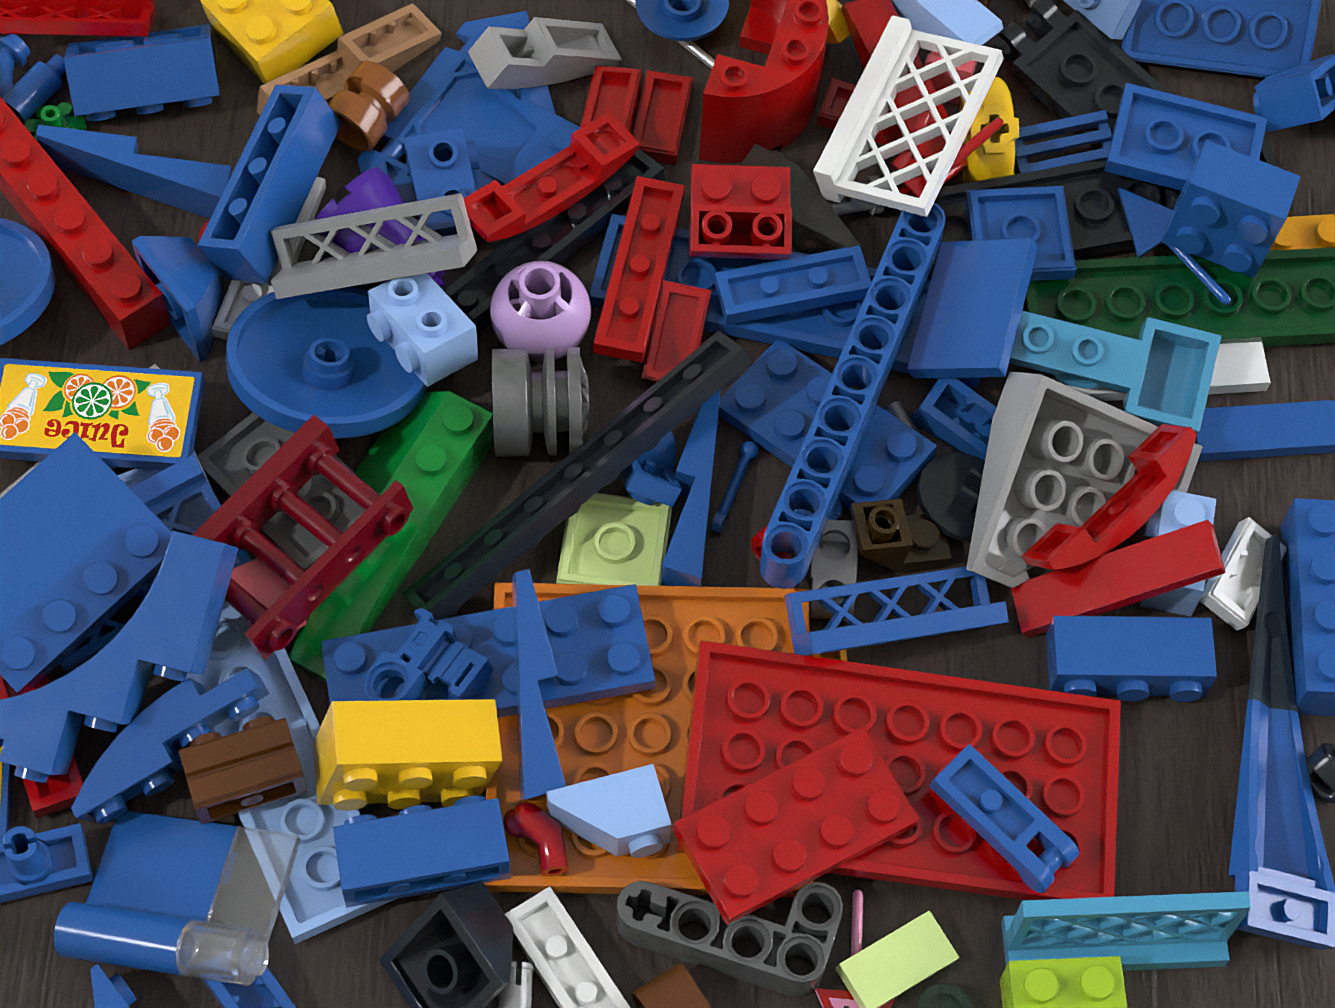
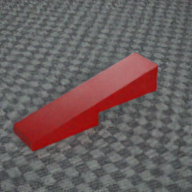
[841,0,963,159]

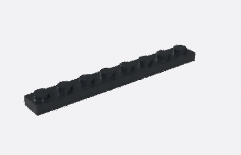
[402,331,753,620]

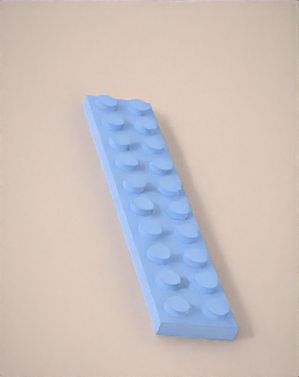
[118,448,395,944]

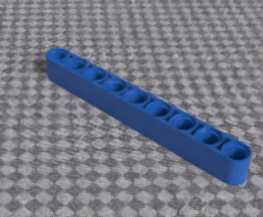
[759,203,946,589]

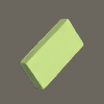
[835,910,959,1008]

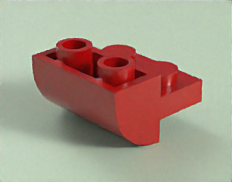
[689,164,792,260]

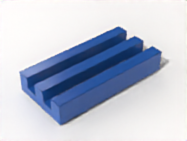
[1015,110,1112,174]

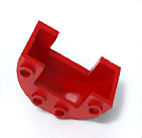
[699,0,829,163]

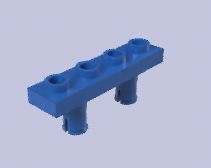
[0,823,93,903]

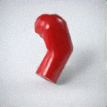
[503,802,568,876]

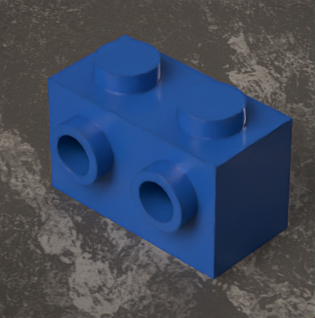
[404,127,480,237]

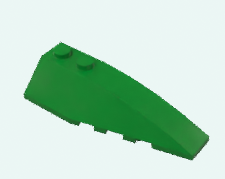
[289,391,494,683]

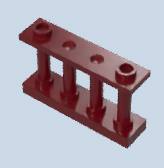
[192,414,414,661]

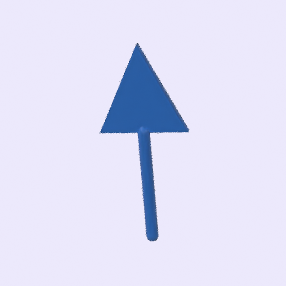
[1118,187,1231,305]

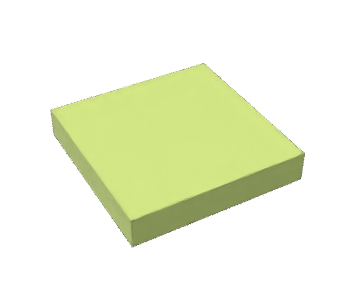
[556,493,672,586]

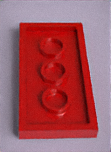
[672,727,920,925]

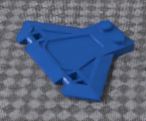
[358,11,580,203]

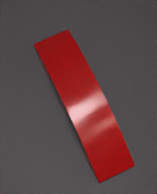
[463,112,640,242]
[1021,424,1197,570]

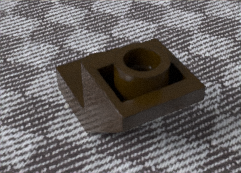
[849,499,952,572]

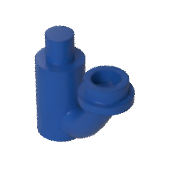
[0,34,66,125]

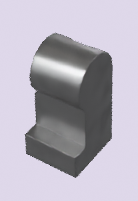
[809,520,858,619]

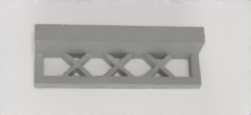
[271,193,477,299]

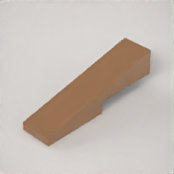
[257,3,442,115]

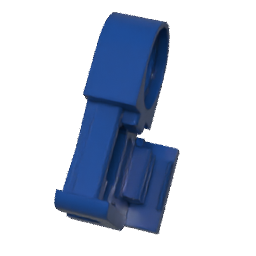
[363,608,493,701]

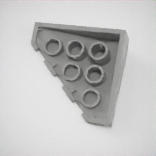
[966,372,1203,588]

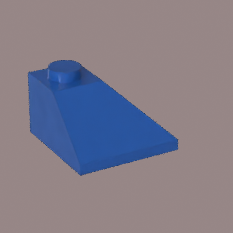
[132,236,223,362]

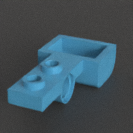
[1009,311,1222,435]

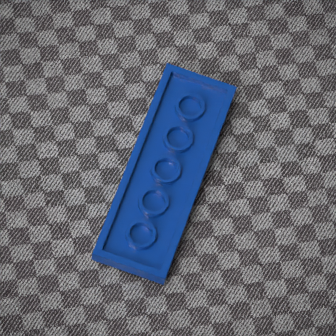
[321,584,656,718]

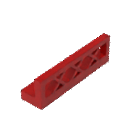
[0,0,157,36]

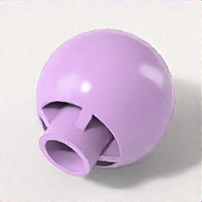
[490,261,591,362]

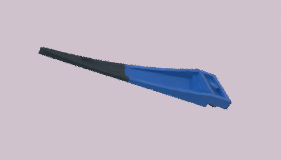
[1228,534,1335,950]

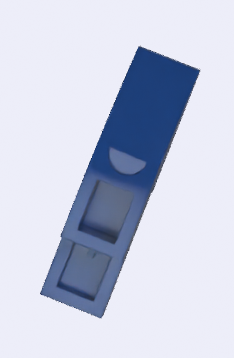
[71,668,269,824]

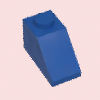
[1253,54,1335,132]

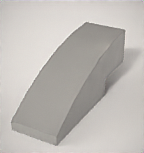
[468,17,622,89]

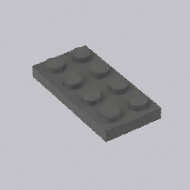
[197,412,366,571]

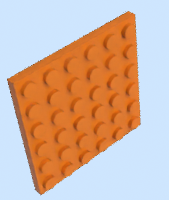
[484,582,813,897]

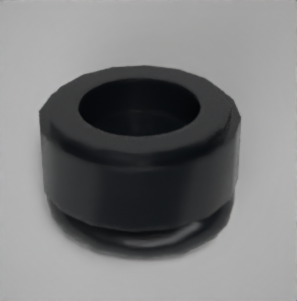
[1306,743,1335,803]

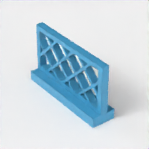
[1001,891,1251,971]

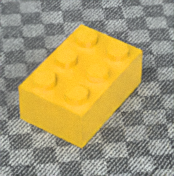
[312,699,502,811]

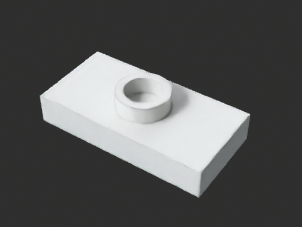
[1199,517,1287,631]

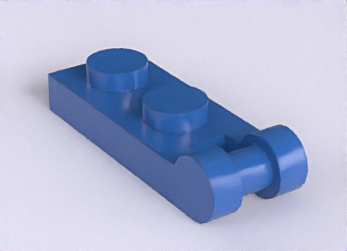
[929,744,1079,893]

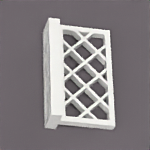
[813,15,1004,217]

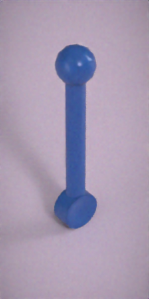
[710,441,759,533]

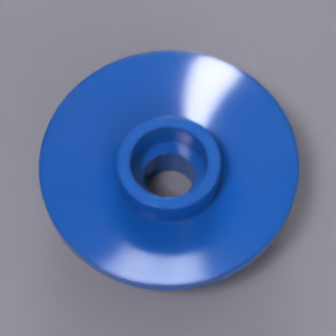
[635,0,729,41]

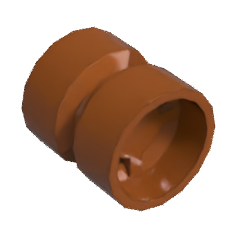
[328,60,410,153]

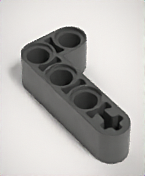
[616,881,843,998]

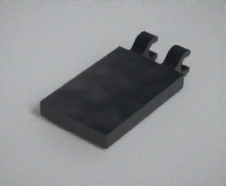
[994,0,1171,150]

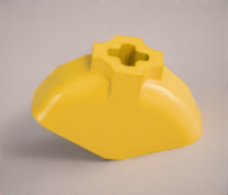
[960,77,1019,183]

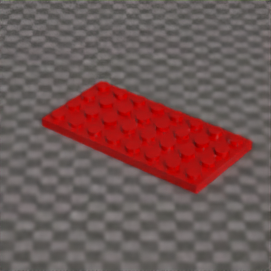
[676,640,1121,900]

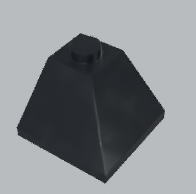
[379,882,513,1008]

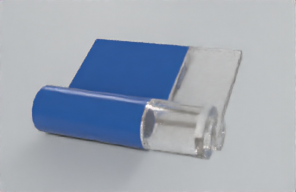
[54,811,301,986]

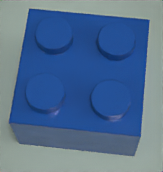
[1162,140,1301,278]

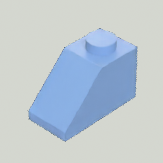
[546,764,672,858]

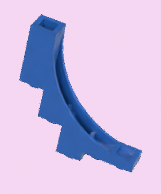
[0,530,238,783]

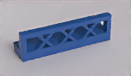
[784,566,1009,656]

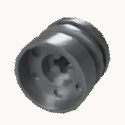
[492,347,589,457]

